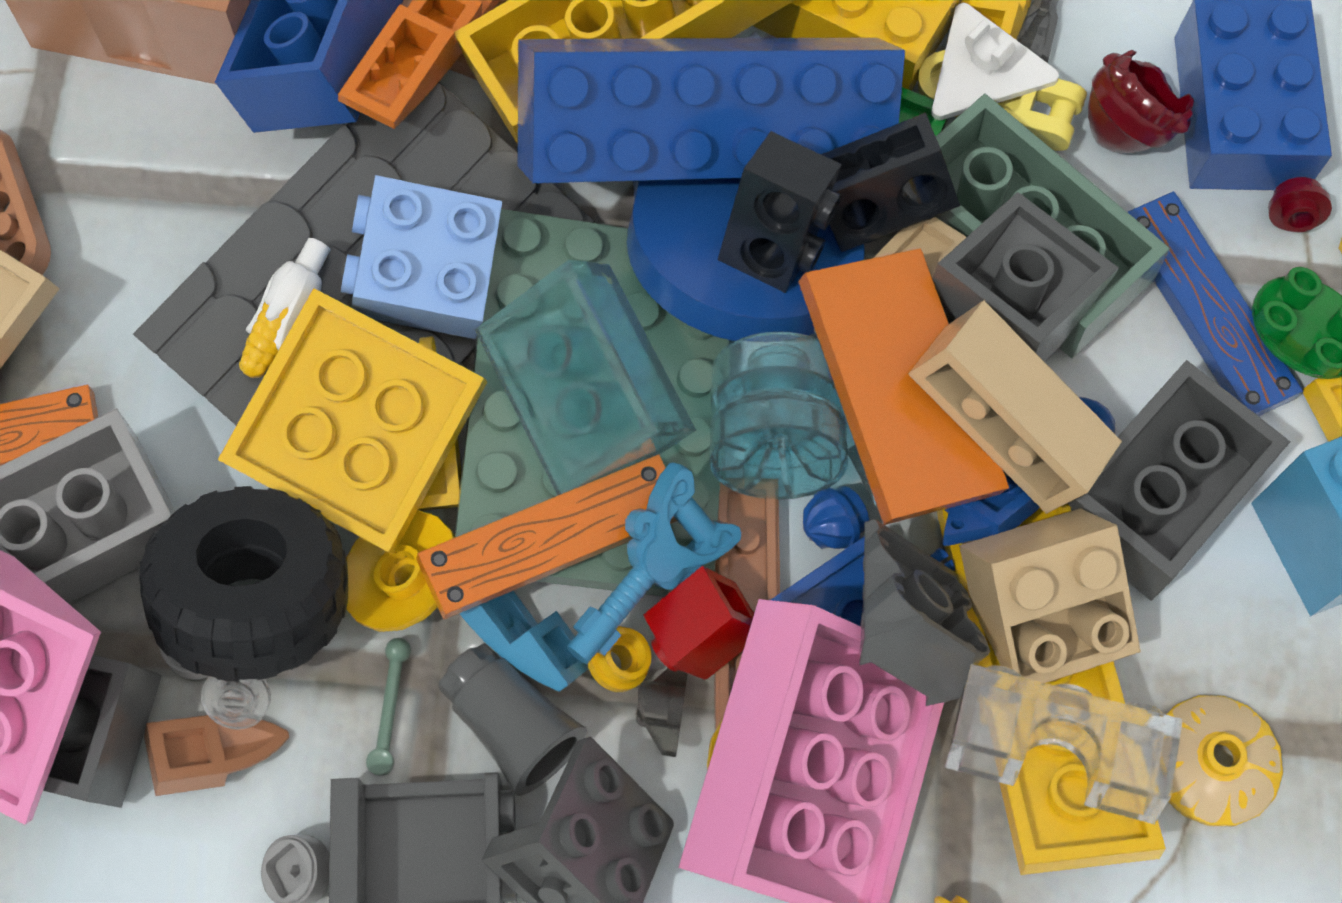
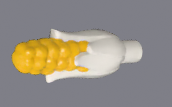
[239,238,331,378]

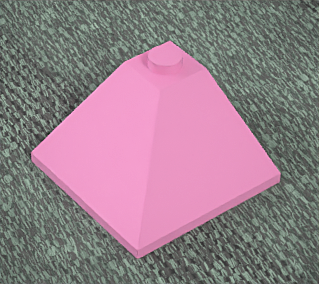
[0,550,101,825]

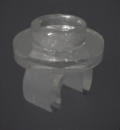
[201,676,271,730]

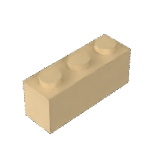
[908,300,1122,514]

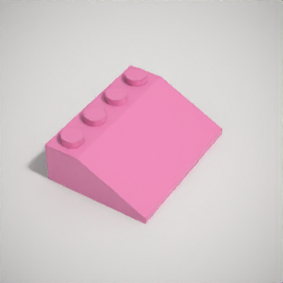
[678,599,944,903]

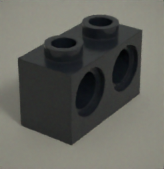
[821,113,960,252]
[717,131,842,293]

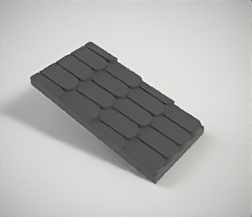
[133,82,596,426]

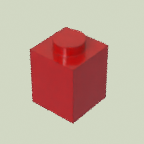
[643,566,754,680]

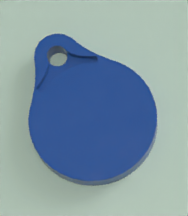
[627,178,865,344]

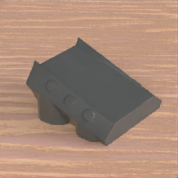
[859,519,990,706]

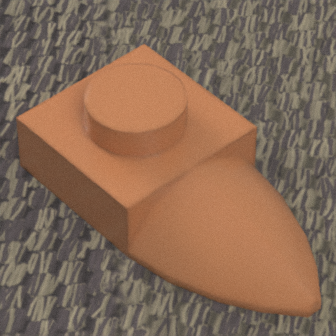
[144,714,289,796]

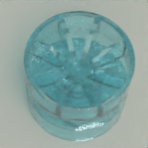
[709,332,848,500]

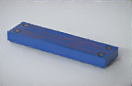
[1128,191,1303,416]

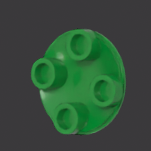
[1252,267,1342,379]

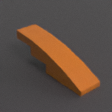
[338,0,500,129]

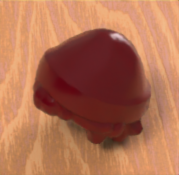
[1088,50,1194,153]

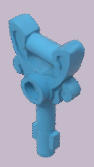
[567,462,742,664]

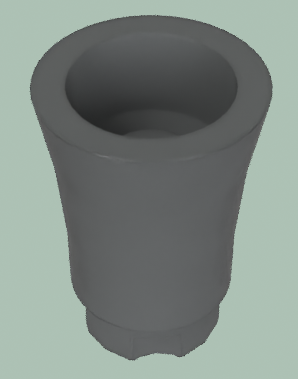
[438,643,587,796]

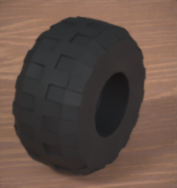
[139,486,348,682]

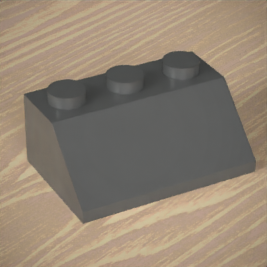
[1068,360,1291,601]

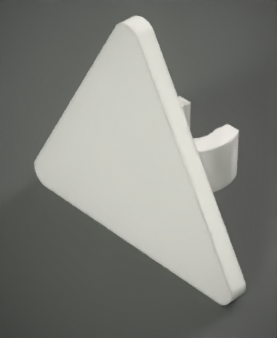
[932,3,1059,120]

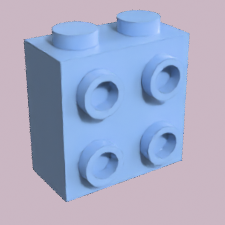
[341,175,502,339]

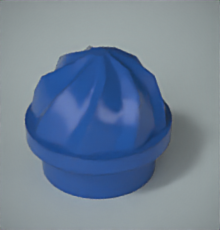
[803,486,869,549]

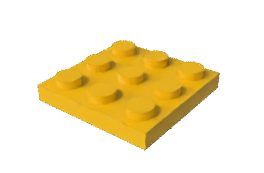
[218,288,487,554]

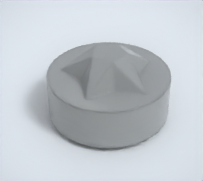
[261,835,330,903]

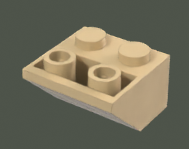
[959,508,1141,692]

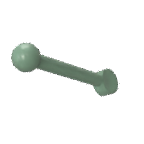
[366,638,411,777]

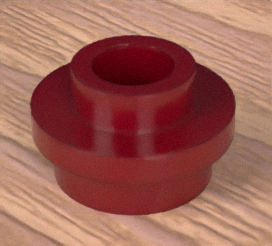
[1268,177,1332,232]

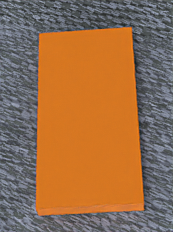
[798,248,1009,525]

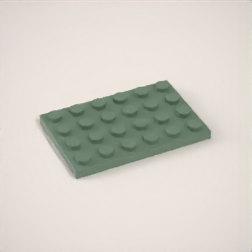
[455,209,729,597]

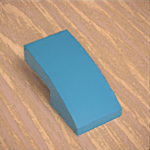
[459,591,589,692]

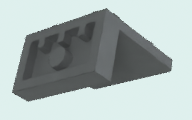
[482,737,674,903]

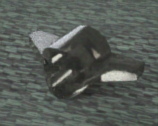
[635,668,688,757]

